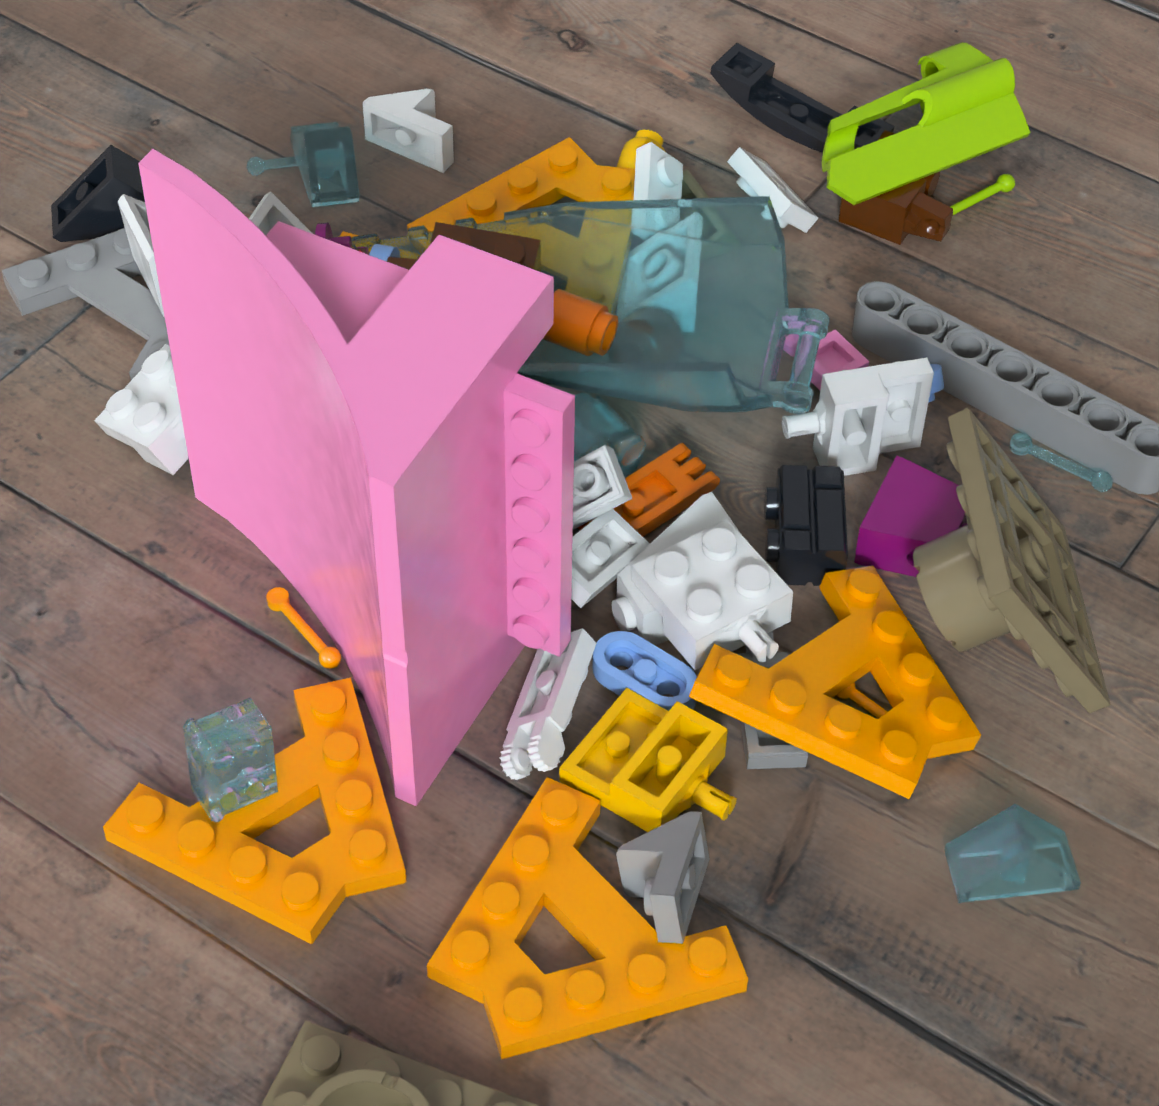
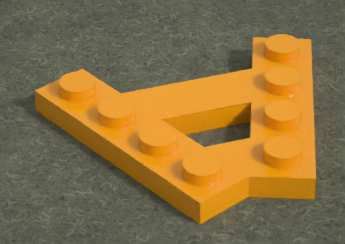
[407,137,635,315]
[689,566,981,799]
[103,677,406,944]
[427,777,748,1060]

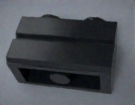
[764,465,848,586]

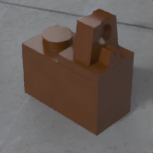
[838,130,953,245]

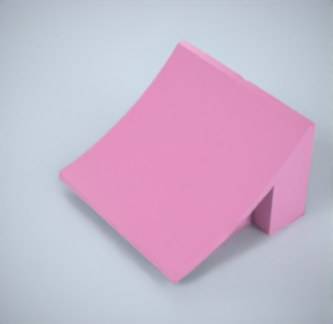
[138,149,575,806]

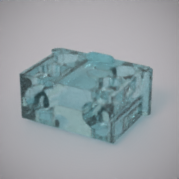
[183,697,278,822]

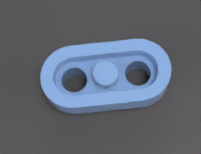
[592,631,697,711]

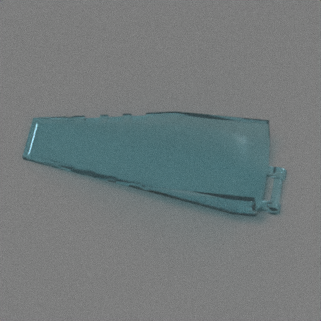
[351,196,830,414]

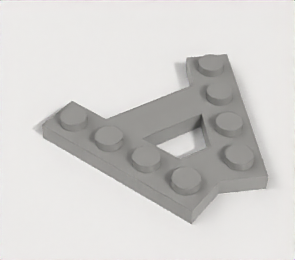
[1,228,169,380]

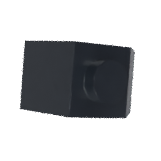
[51,145,145,242]

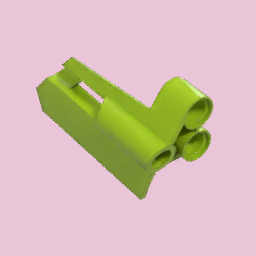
[822,42,1030,205]

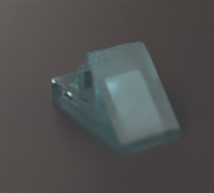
[290,122,359,207]

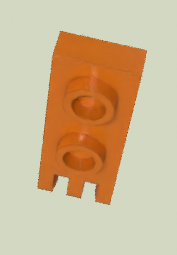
[577,443,720,537]

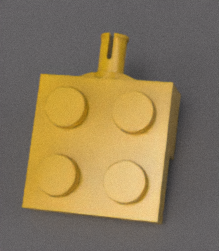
[559,688,737,832]

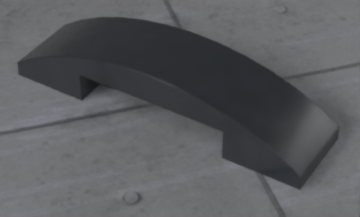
[710,43,894,153]

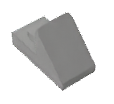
[616,811,710,944]

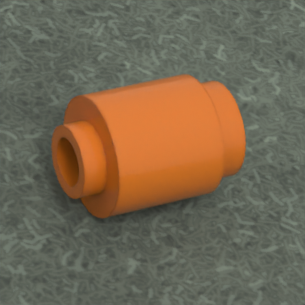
[543,289,618,356]

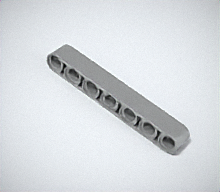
[852,281,1159,495]

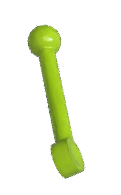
[950,174,1015,215]

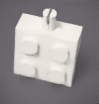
[94,344,189,475]
[782,357,934,476]
[631,519,793,670]

